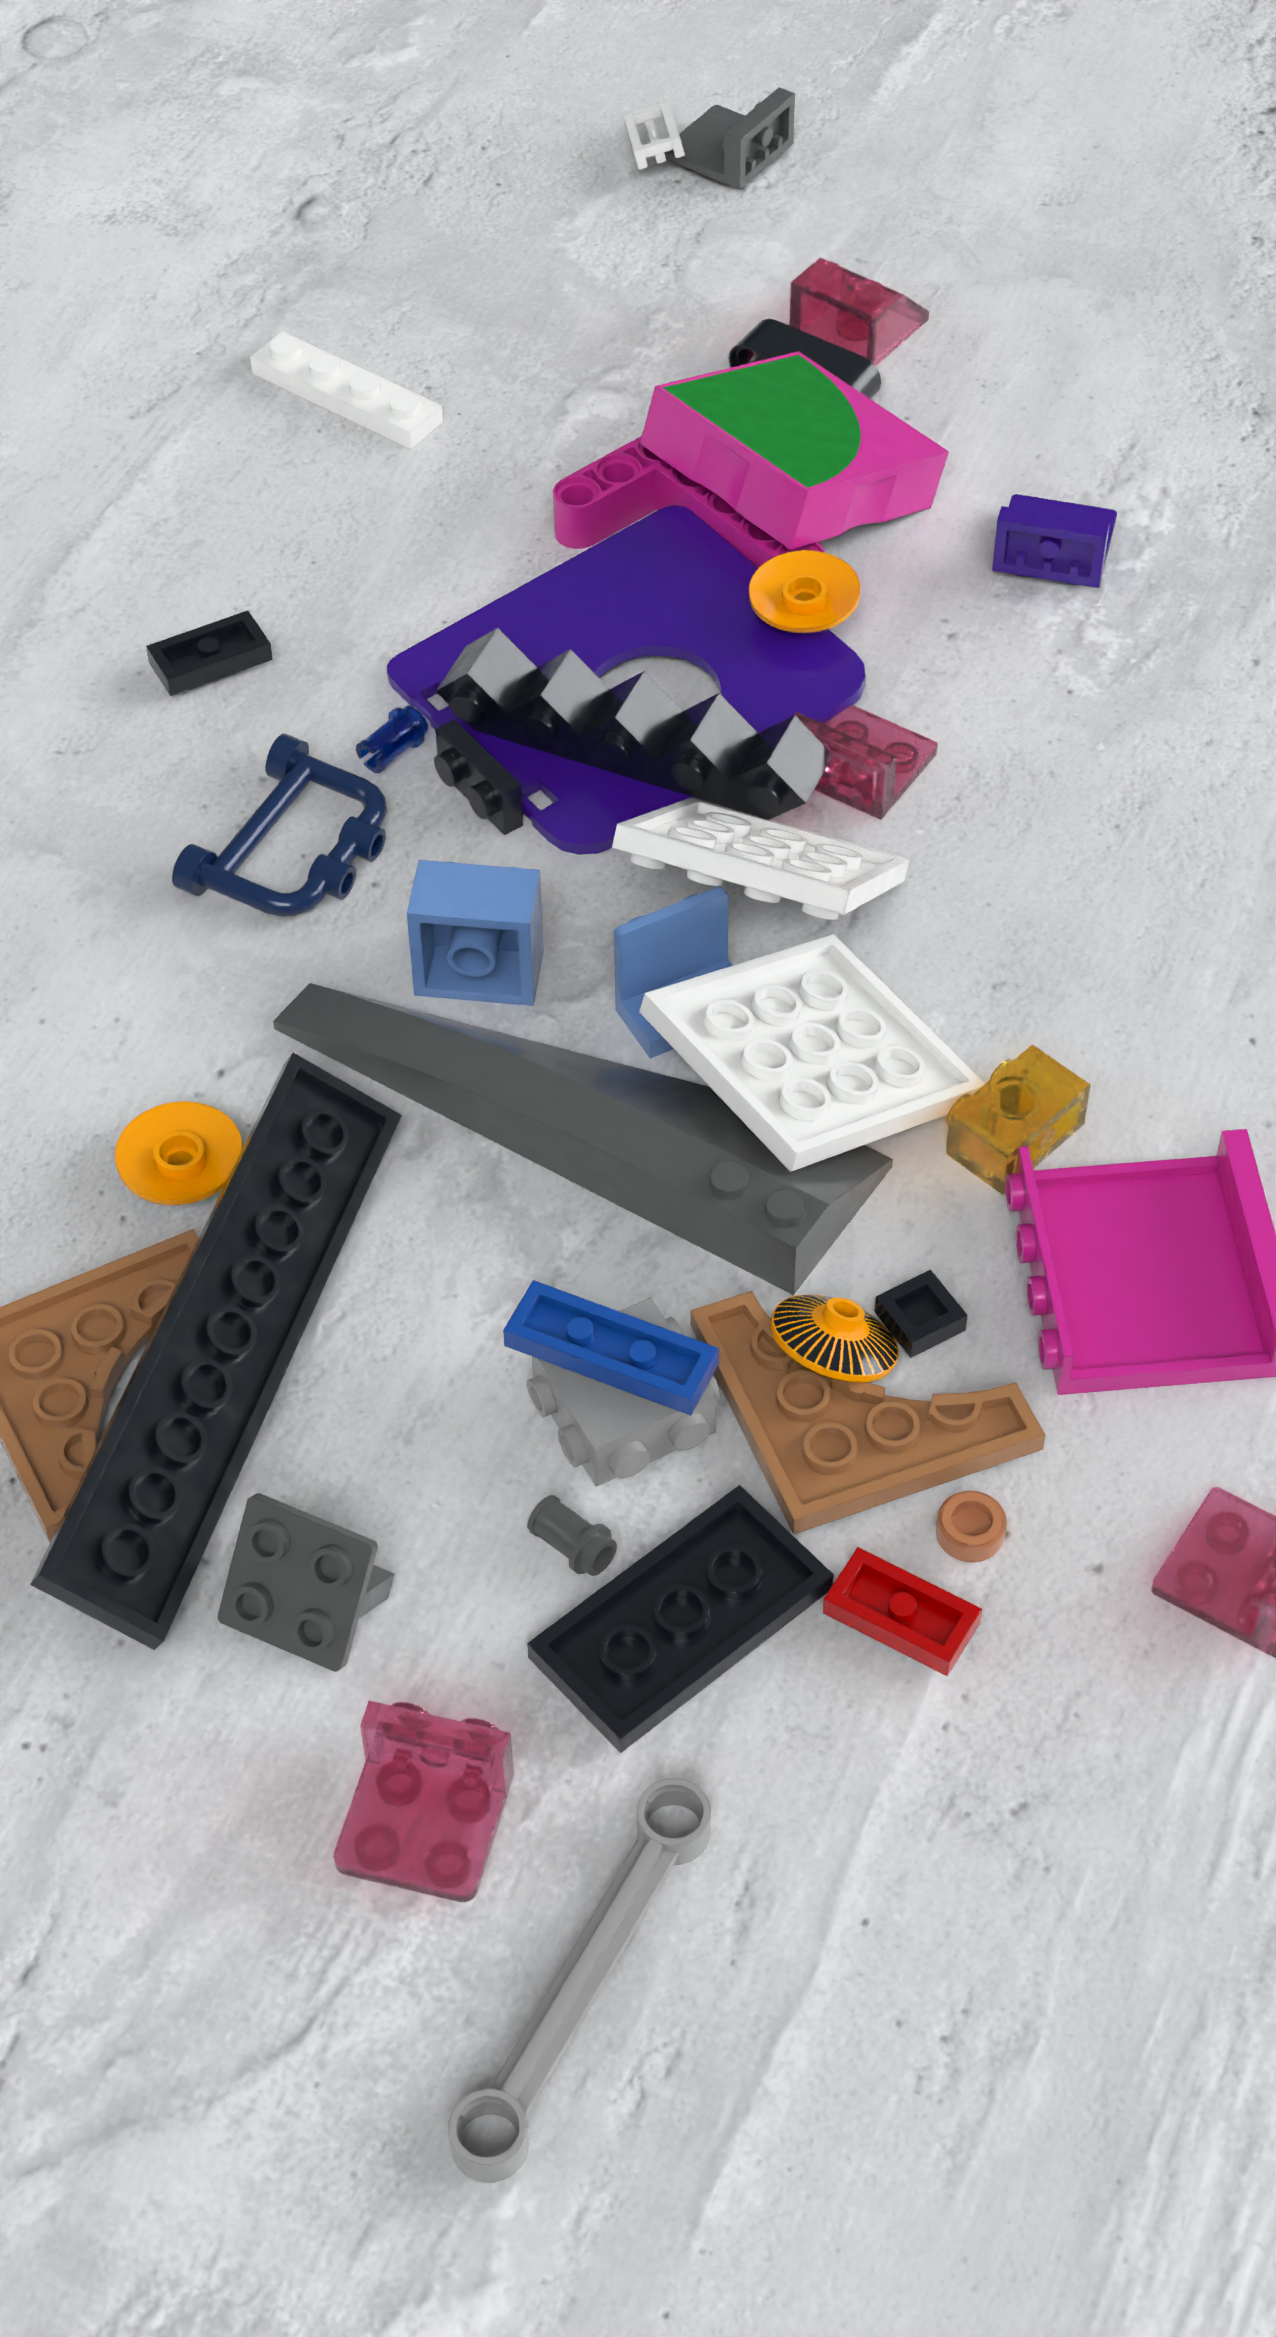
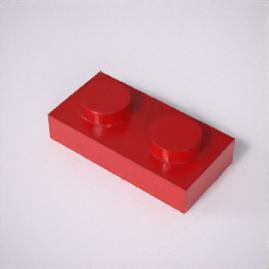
[823,1547,982,1677]

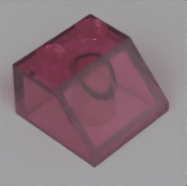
[789,257,929,366]

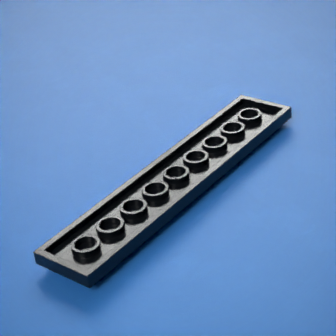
[30,1052,402,1650]

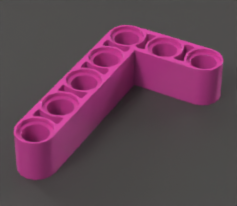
[553,436,825,568]

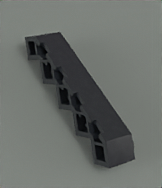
[435,628,834,820]

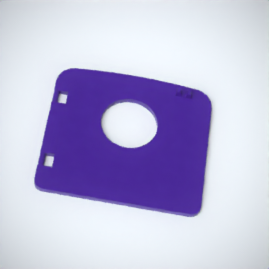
[387,505,866,855]

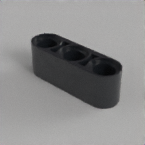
[728,319,881,399]

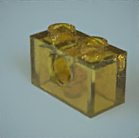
[945,1044,1091,1195]

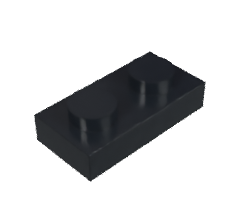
[146,610,273,696]
[434,720,523,836]

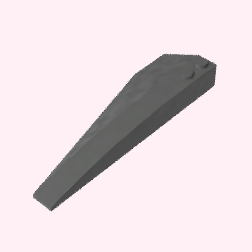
[273,983,893,1295]

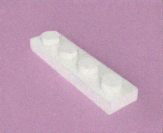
[250,331,443,449]

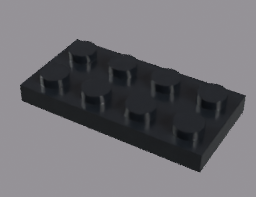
[527,1485,834,1753]

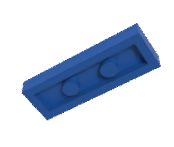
[503,1280,719,1416]

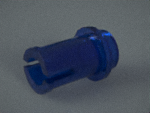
[356,705,428,773]

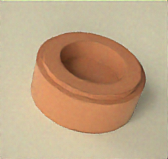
[936,1491,1007,1562]

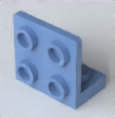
[614,886,733,1059]

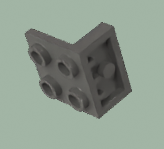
[664,87,795,190]

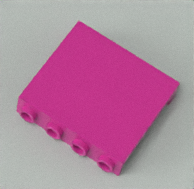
[1005,1129,1276,1395]

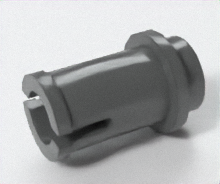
[527,1495,617,1576]

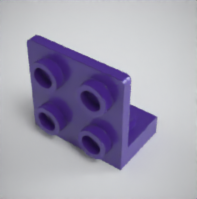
[992,494,1117,588]

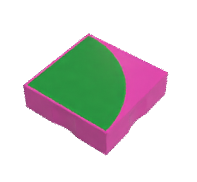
[640,351,949,550]

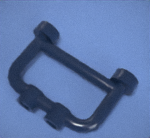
[172,733,387,917]

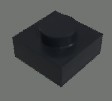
[874,1270,968,1358]

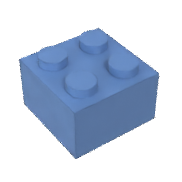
[407,860,544,1006]

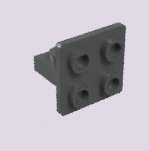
[217,1493,395,1672]

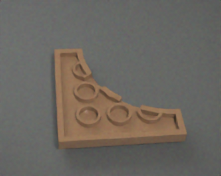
[0,1229,199,1543]
[690,1291,1045,1535]

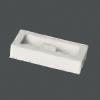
[623,101,685,170]

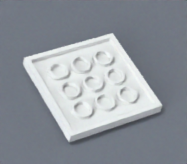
[612,798,910,920]
[639,934,986,1172]

